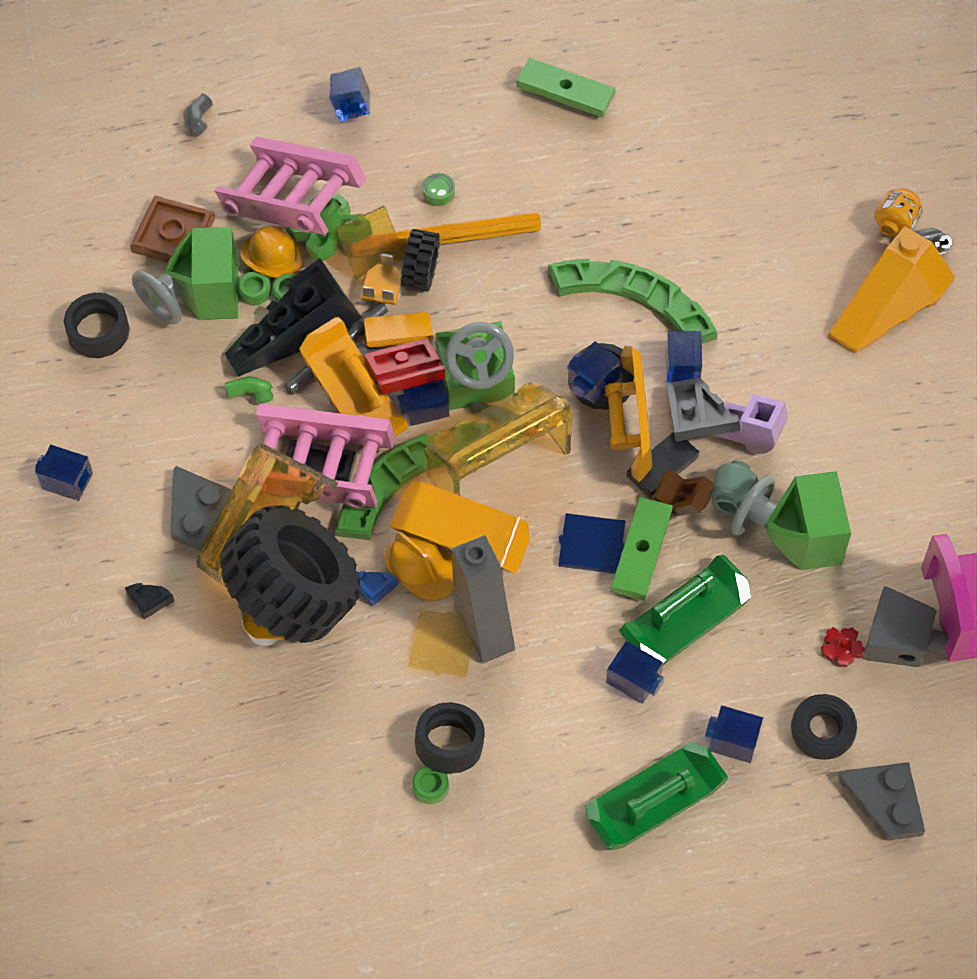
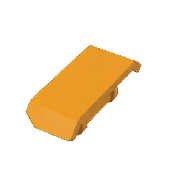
[299,317,409,448]
[605,346,653,482]
[390,481,530,574]

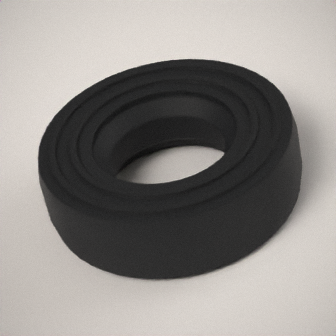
[791,694,857,760]

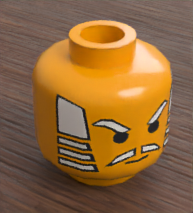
[874,188,923,237]

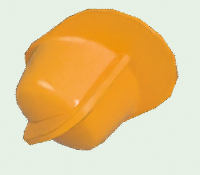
[384,531,453,601]

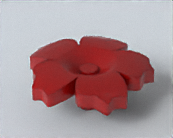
[821,627,865,667]

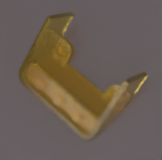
[425,383,573,496]
[197,443,339,588]

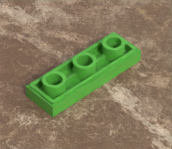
[516,58,615,118]
[611,497,673,601]

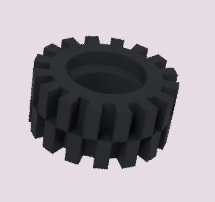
[401,228,440,292]

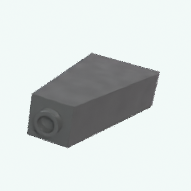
[452,535,515,663]

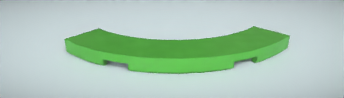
[548,259,718,348]
[335,426,491,540]

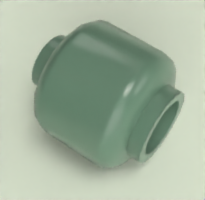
[710,461,759,514]

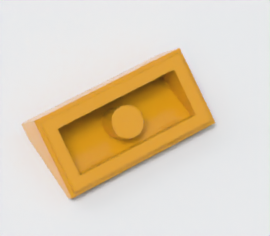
[364,312,434,347]

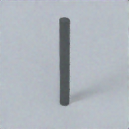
[284,303,388,395]

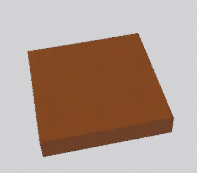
[130,195,215,262]

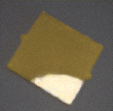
[335,206,405,280]
[409,610,473,677]

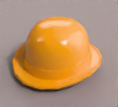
[240,226,304,278]

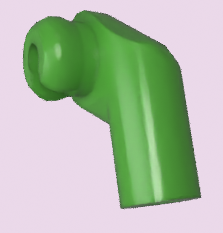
[225,376,274,403]

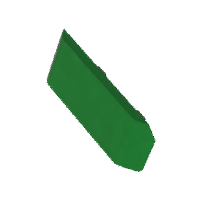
[619,555,751,667]
[585,742,728,850]

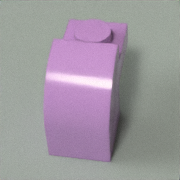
[714,394,788,454]

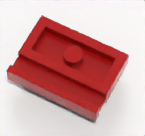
[364,338,445,395]

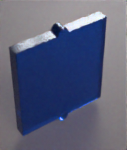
[558,513,626,574]

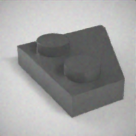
[667,377,741,442]

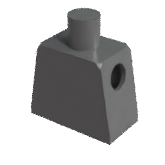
[863,586,949,667]

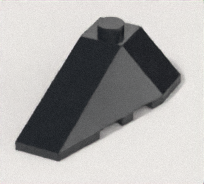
[225,258,363,376]

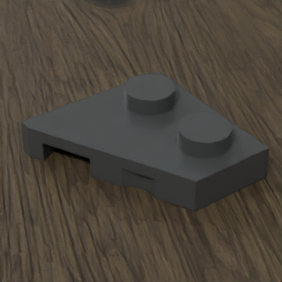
[170,466,235,552]
[838,762,925,841]

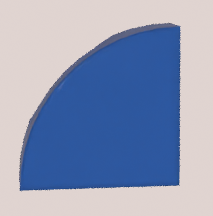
[359,571,399,606]

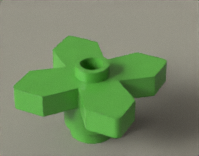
[286,194,372,261]

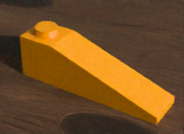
[828,226,955,353]

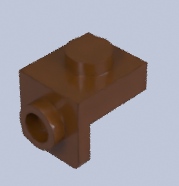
[653,470,715,516]

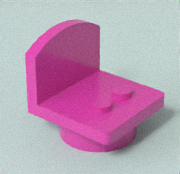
[921,534,977,662]

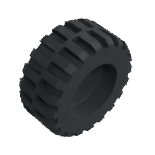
[221,505,361,643]

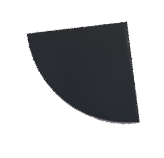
[125,583,175,619]

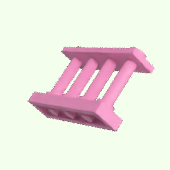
[215,136,366,235]
[238,403,396,509]

